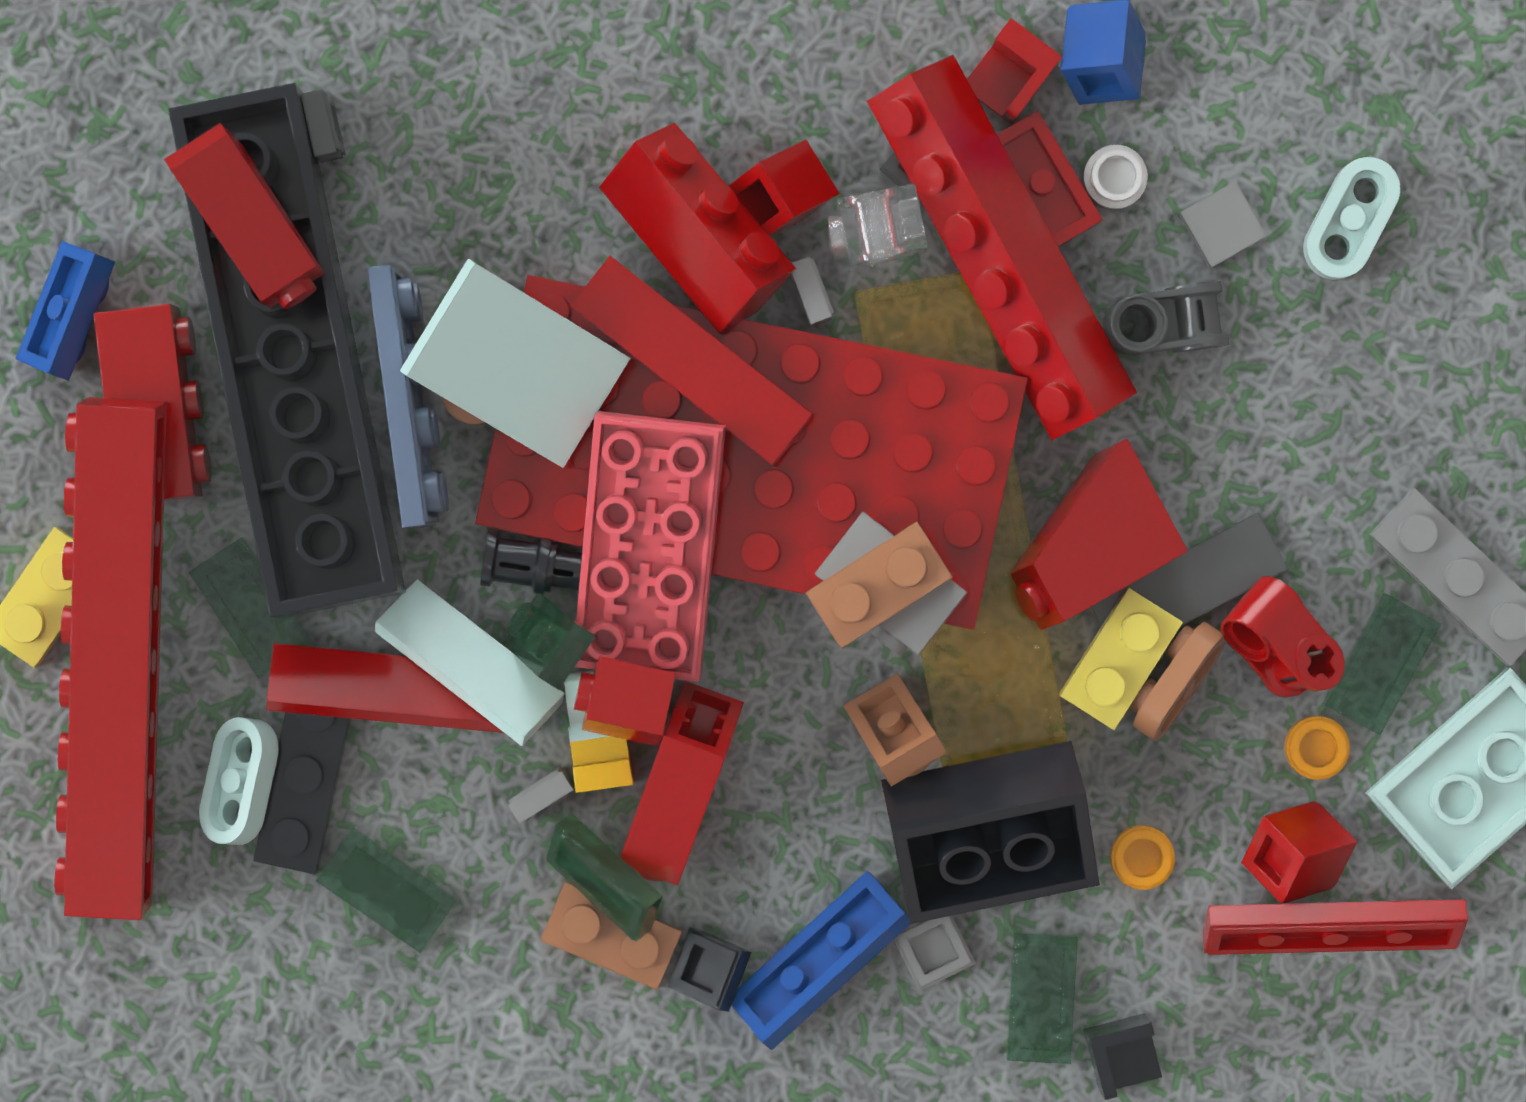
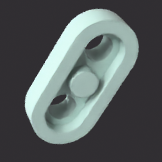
[1303,157,1400,280]
[199,717,279,845]

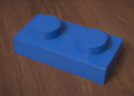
[15,241,115,381]

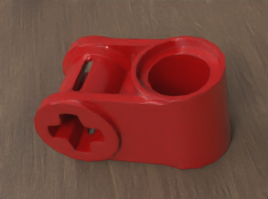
[1220,576,1345,698]

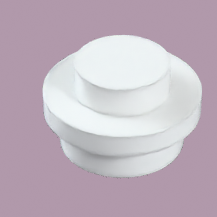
[1083,145,1148,209]

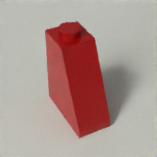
[164,123,325,309]
[1010,438,1188,631]
[618,681,744,886]

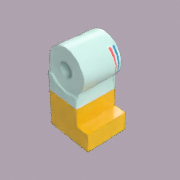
[564,670,635,793]

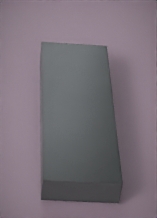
[1091,513,1289,627]

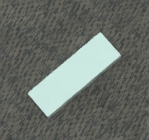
[375,579,565,746]

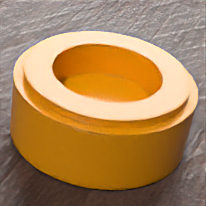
[1284,716,1350,780]
[1110,825,1175,890]

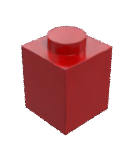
[728,140,840,237]
[573,656,676,746]

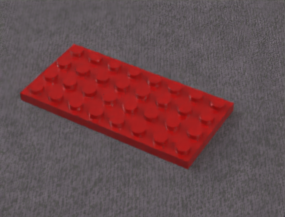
[475,275,1028,630]

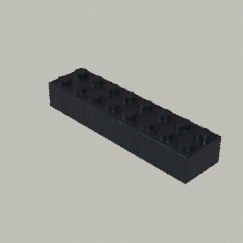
[168,83,406,618]

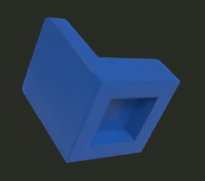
[1061,0,1146,105]

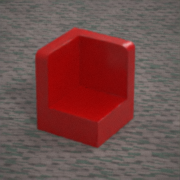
[967,18,1062,125]
[1241,801,1358,904]

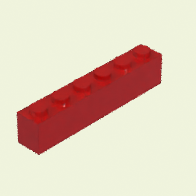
[867,55,1137,440]

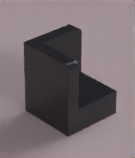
[1083,1013,1162,1100]

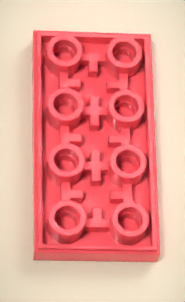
[572,411,726,682]

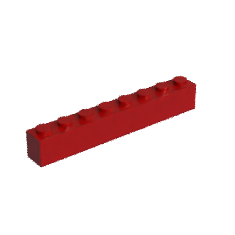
[54,397,167,920]

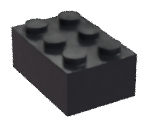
[881,741,1100,924]

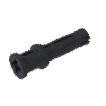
[480,530,582,595]

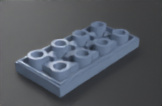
[367,265,449,529]

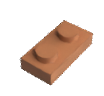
[806,522,953,649]
[843,673,947,786]
[540,880,683,990]

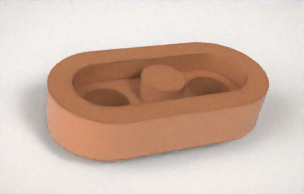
[1130,622,1226,742]

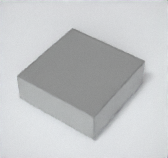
[1179,181,1267,269]
[790,256,834,328]
[507,766,575,824]
[894,916,976,991]

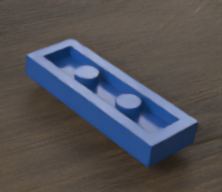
[732,871,910,1050]

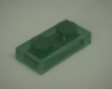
[503,594,595,690]
[316,827,458,953]

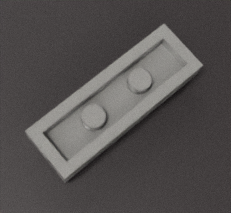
[1369,489,1526,666]

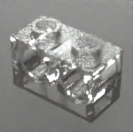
[826,184,928,273]

